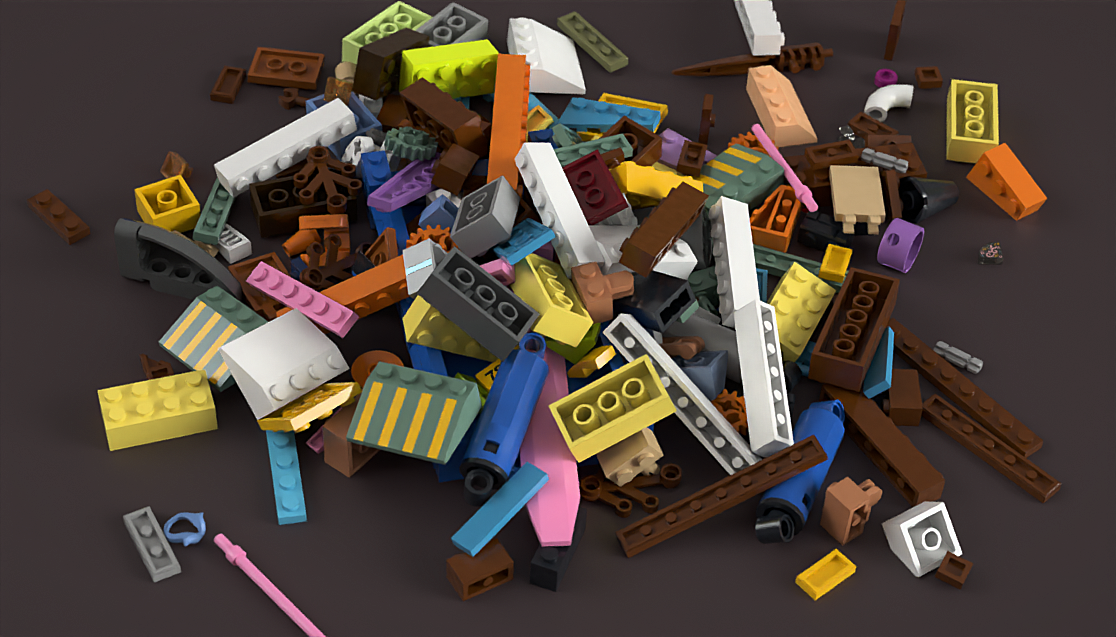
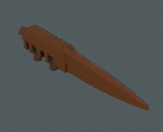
[671,42,833,76]

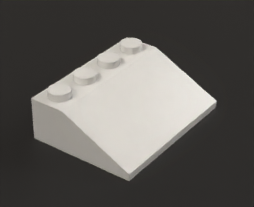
[507,18,586,94]
[589,225,698,280]
[218,308,349,420]

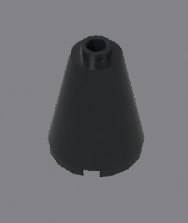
[898,176,959,224]

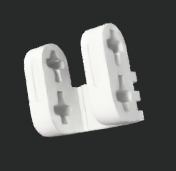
[341,136,401,179]

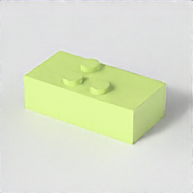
[342,1,433,65]

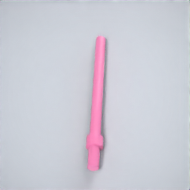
[751,124,818,212]
[214,534,326,637]

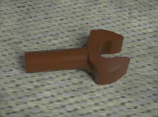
[278,88,309,110]

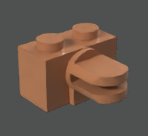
[571,262,634,324]
[820,477,882,546]

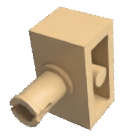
[596,427,663,486]

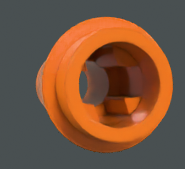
[282,230,321,257]

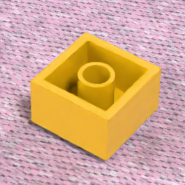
[134,174,201,233]

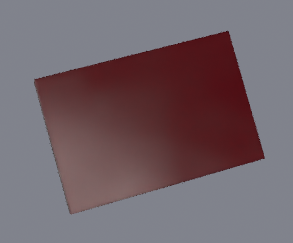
[562,149,629,225]

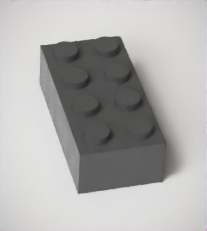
[417,246,540,361]

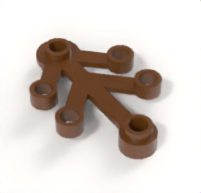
[293,146,362,215]
[300,234,372,291]
[579,463,682,518]

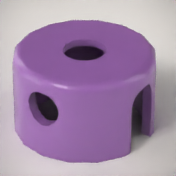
[877,218,924,273]

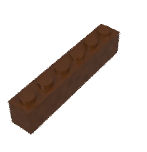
[618,181,709,278]
[819,383,946,507]

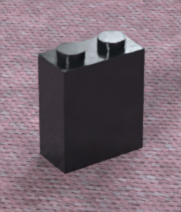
[613,270,696,333]

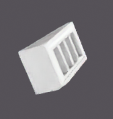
[212,223,252,264]

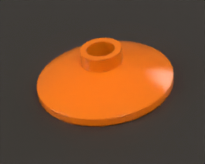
[351,350,404,388]

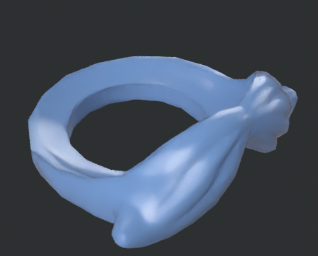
[163,512,206,546]

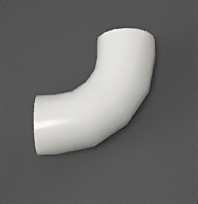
[864,84,913,122]

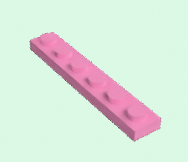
[246,261,359,338]

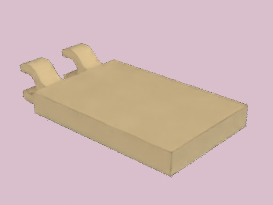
[829,165,886,234]

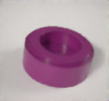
[874,69,898,88]

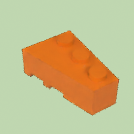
[966,143,1047,221]
[749,184,803,253]

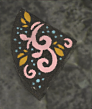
[977,241,1003,264]

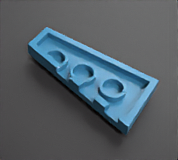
[556,97,661,132]

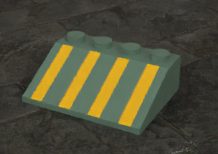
[690,143,784,223]
[159,286,268,392]
[346,361,482,465]

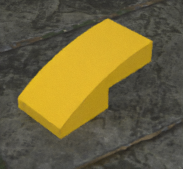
[567,345,616,378]

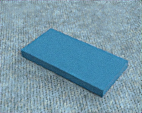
[489,218,556,266]

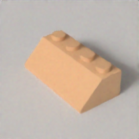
[746,65,818,147]

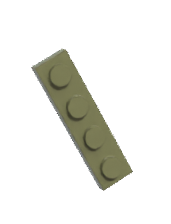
[557,11,628,73]

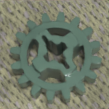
[384,127,438,161]

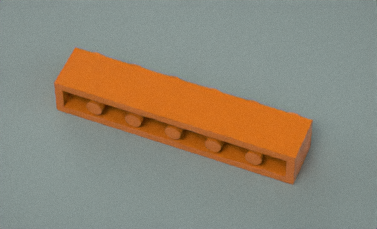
[276,254,410,334]

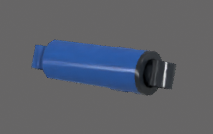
[459,332,549,507]
[755,400,845,544]

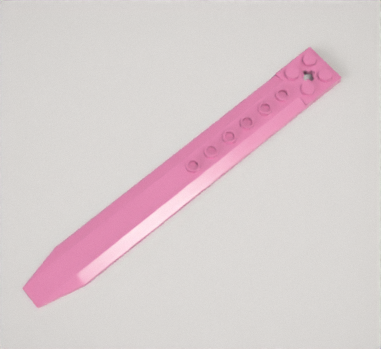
[506,285,580,546]

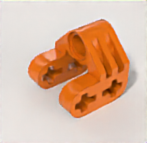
[298,214,350,267]

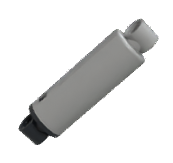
[661,314,802,393]

